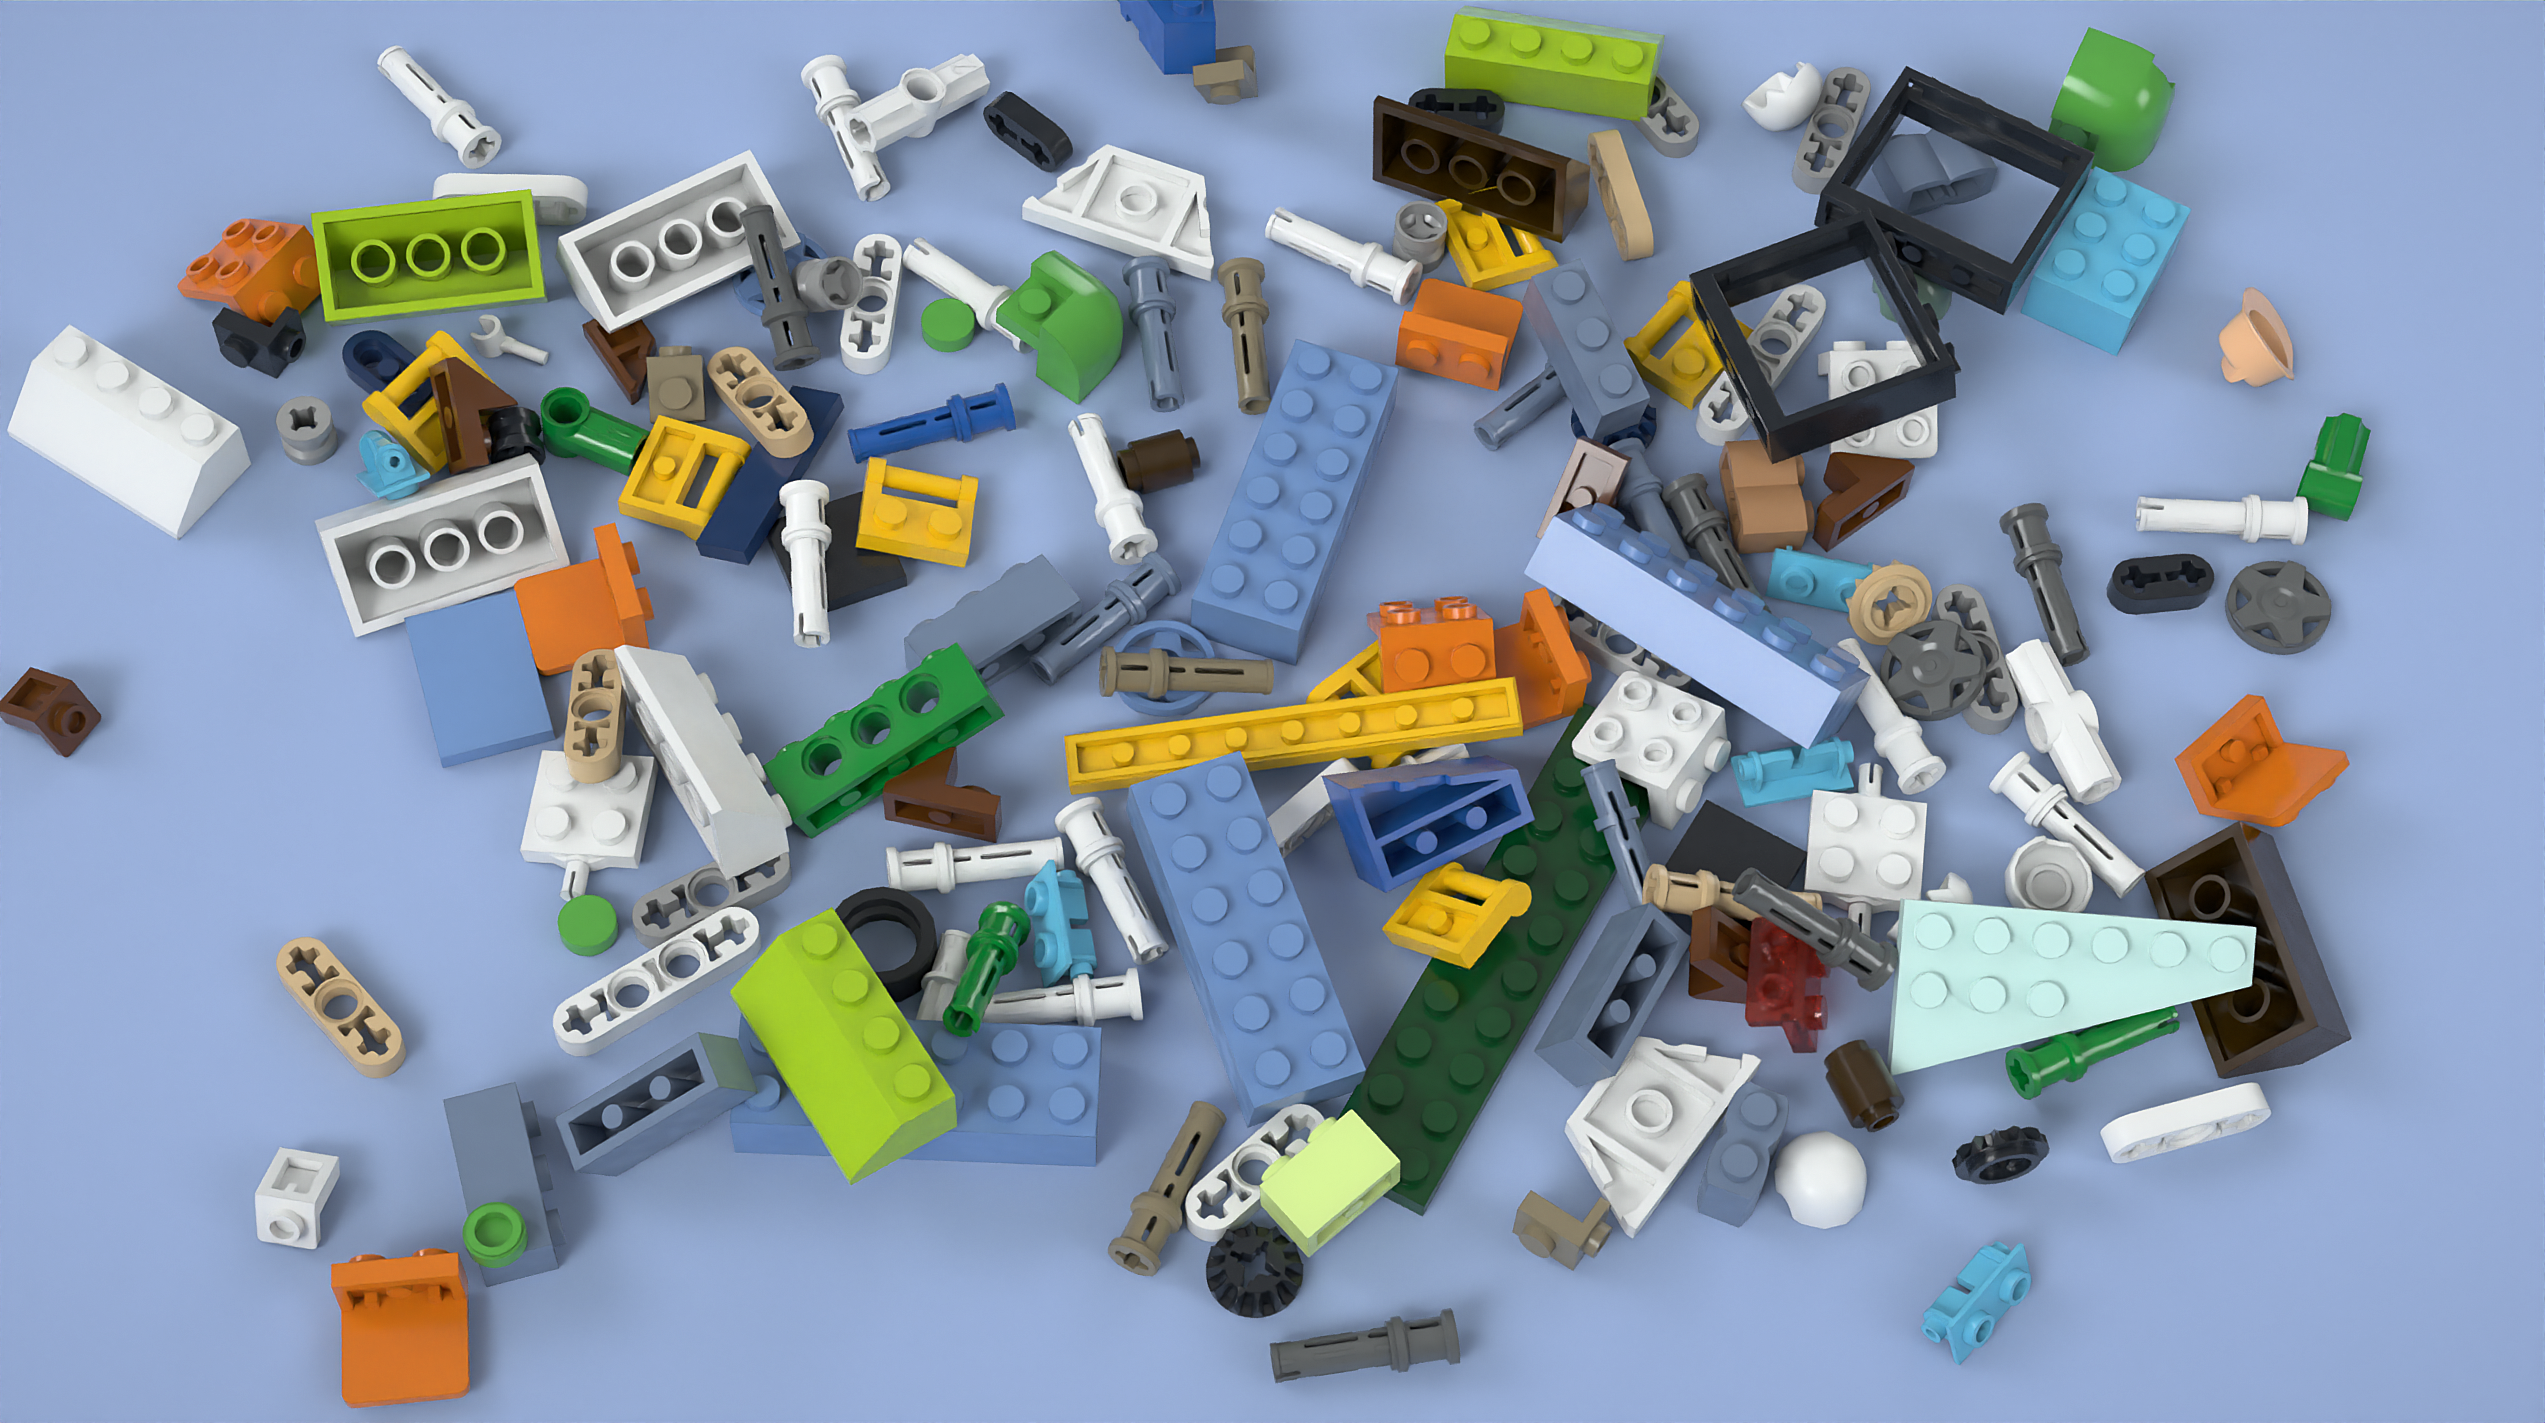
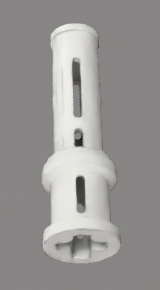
[377,45,502,169]
[801,55,890,202]
[1265,207,1423,306]
[902,237,1034,354]
[1068,413,1158,565]
[779,480,832,648]
[2135,494,2308,546]
[1837,638,1947,795]
[1989,751,2146,899]
[1055,797,1169,965]
[886,837,1064,894]
[982,967,1143,1027]

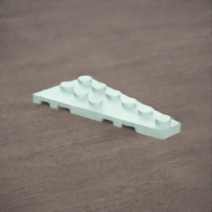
[1887,898,2256,1076]

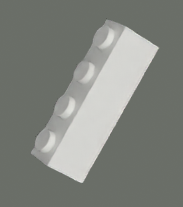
[555,150,801,334]
[7,324,251,540]
[315,453,571,637]
[614,645,792,880]

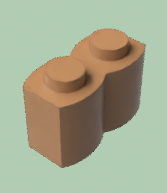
[1719,439,1814,554]

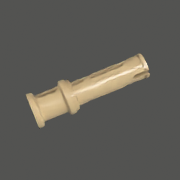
[1642,863,1822,924]

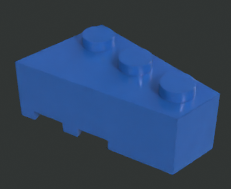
[1117,0,1216,75]
[1321,755,1535,893]

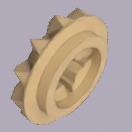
[1845,559,1932,645]

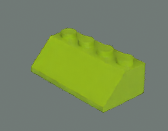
[1444,6,1665,122]
[311,189,548,327]
[730,907,957,1185]

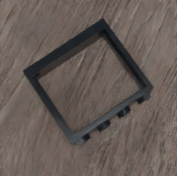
[1814,66,2095,315]
[1689,209,1961,464]

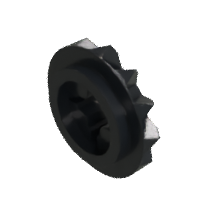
[1952,1126,2050,1185]
[1206,1221,1304,1318]

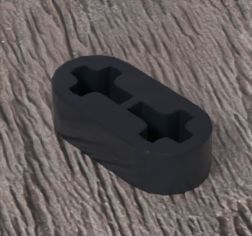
[1408,88,1505,134]
[983,91,1073,173]
[2106,554,2214,615]

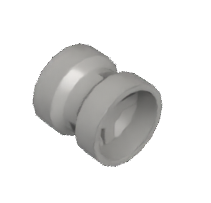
[1392,200,1448,274]
[790,256,863,313]

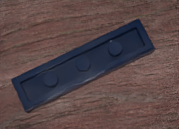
[695,385,845,565]

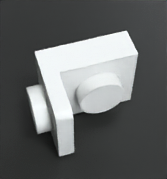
[255,1147,340,1249]

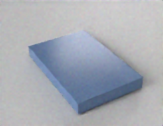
[404,590,555,768]

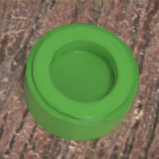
[921,298,975,353]
[557,895,619,956]
[462,1202,528,1268]

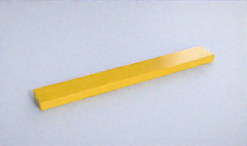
[1064,677,1523,795]

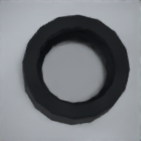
[835,886,938,1003]

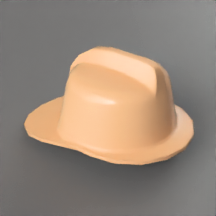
[2218,287,2295,388]

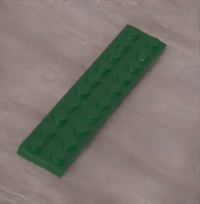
[1337,702,1651,1217]

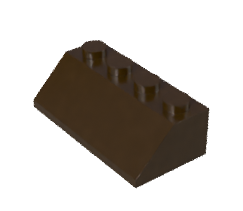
[1373,95,1590,244]
[2144,821,2352,1079]

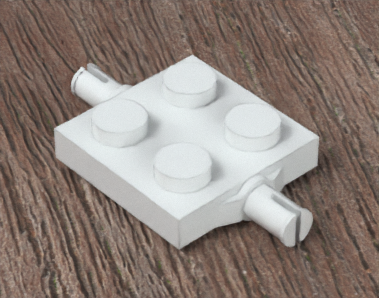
[520,744,659,901]
[1803,763,1927,938]

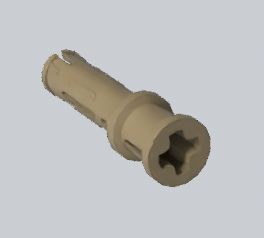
[1217,257,1272,415]
[1099,646,1274,699]
[1108,1101,1227,1276]

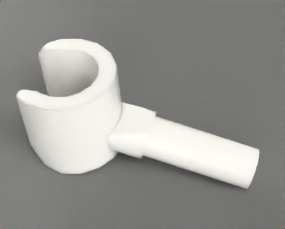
[470,314,549,365]

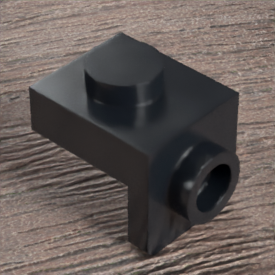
[212,306,306,379]

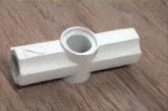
[844,54,990,153]
[2005,639,2122,806]

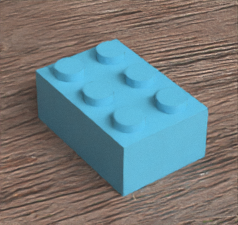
[2020,166,2192,356]

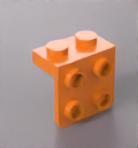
[177,218,321,327]
[1395,278,1523,392]
[514,522,655,676]
[1481,587,1592,742]
[1367,596,1496,694]
[2175,694,2350,827]
[331,1248,470,1408]

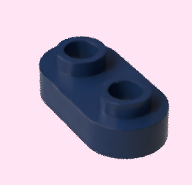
[342,330,434,417]

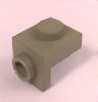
[1192,45,1258,105]
[646,346,706,424]
[1512,1190,1613,1271]

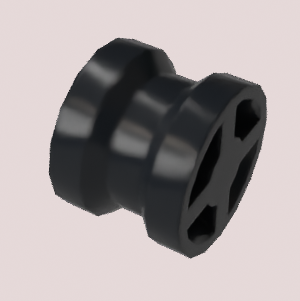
[486,407,546,467]

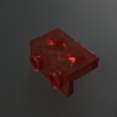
[1745,917,1831,1053]

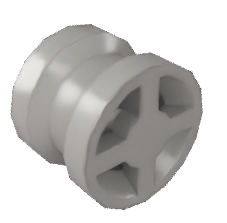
[276,396,338,465]

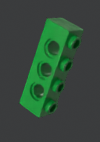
[762,642,1005,839]

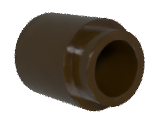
[1116,429,1201,495]
[1824,1039,1905,1132]

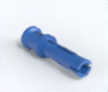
[847,382,1016,464]

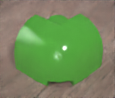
[2048,27,2175,172]
[996,250,1124,405]

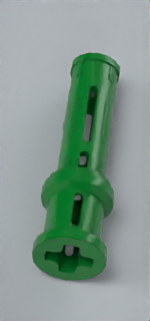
[942,901,1031,1037]
[2005,1006,2180,1100]

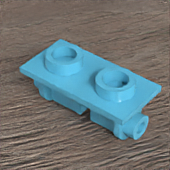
[355,430,431,500]
[1765,545,1878,613]
[1730,736,1854,808]
[1024,860,1098,988]
[1921,1241,2032,1365]

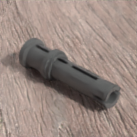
[739,205,821,371]
[1660,473,1771,614]
[1999,503,2090,667]
[1732,867,1898,992]
[1269,1308,1460,1384]

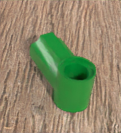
[540,387,650,477]
[2296,413,2371,522]

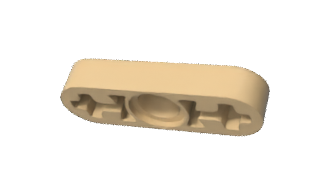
[1587,129,1654,261]
[707,346,814,458]
[564,649,627,784]
[276,937,406,1078]

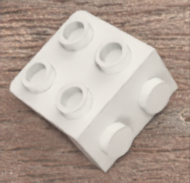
[1818,341,1938,458]
[1572,671,1731,831]

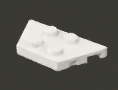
[1022,144,1214,282]
[1564,1036,1761,1239]

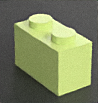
[1259,1109,1400,1258]

